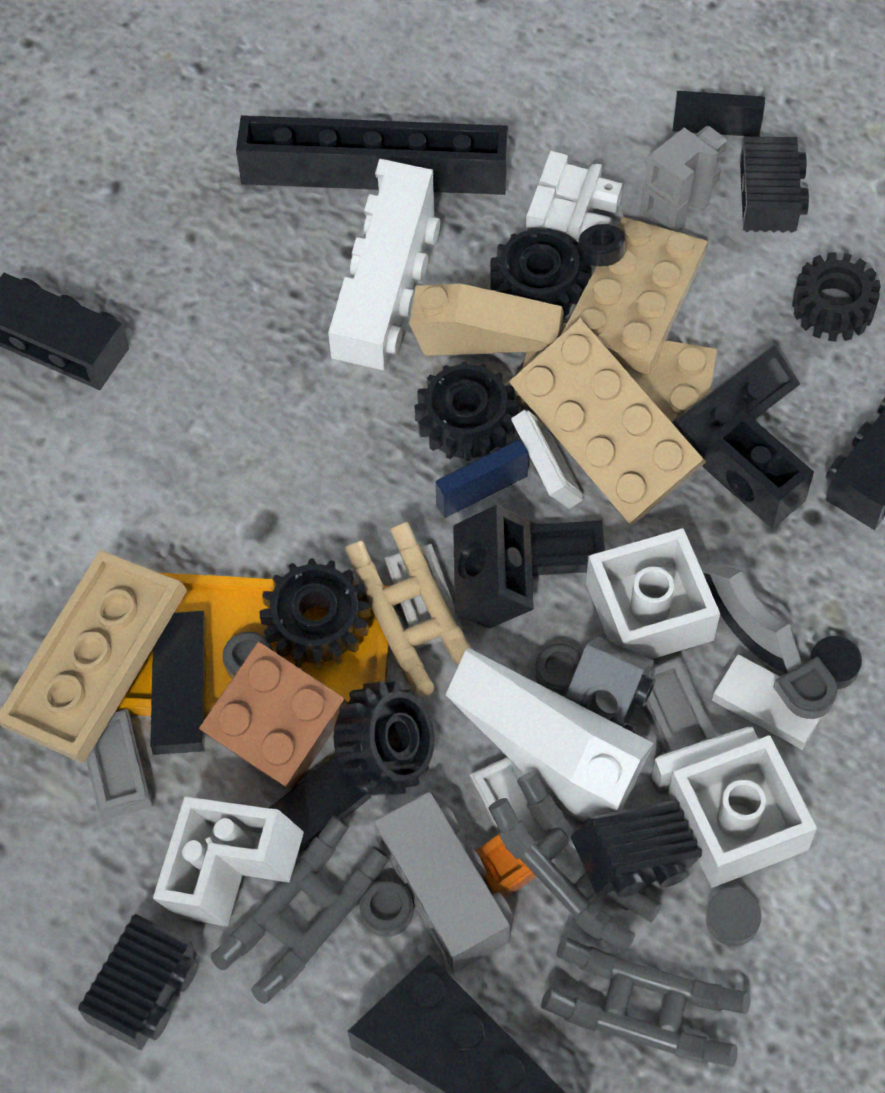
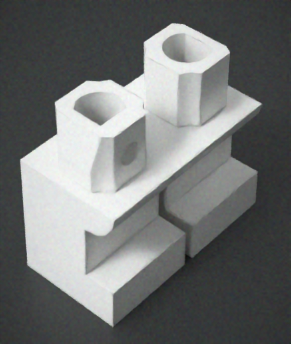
[526,151,623,245]

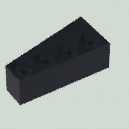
[347,955,565,1093]

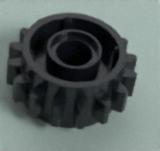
[490,228,589,316]
[414,362,518,461]
[259,558,371,669]
[333,681,434,796]

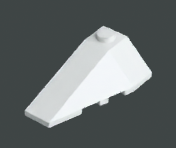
[446,648,654,823]

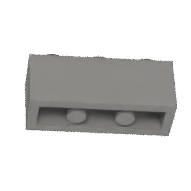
[374,792,514,973]

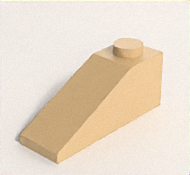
[409,283,564,356]

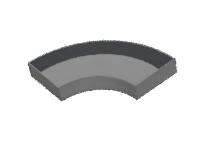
[701,562,802,674]

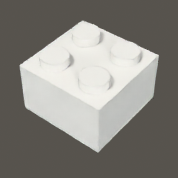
[586,528,720,659]
[668,735,817,888]

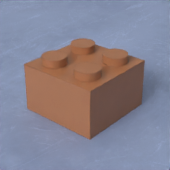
[199,641,347,791]

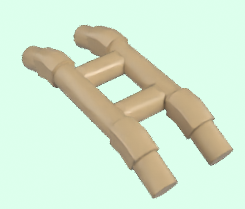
[345,522,471,697]

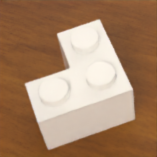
[153,797,304,926]

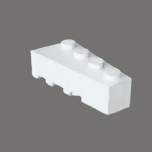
[328,159,440,370]

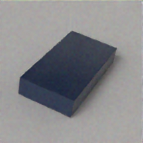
[435,440,528,518]

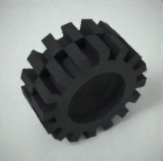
[792,252,881,342]

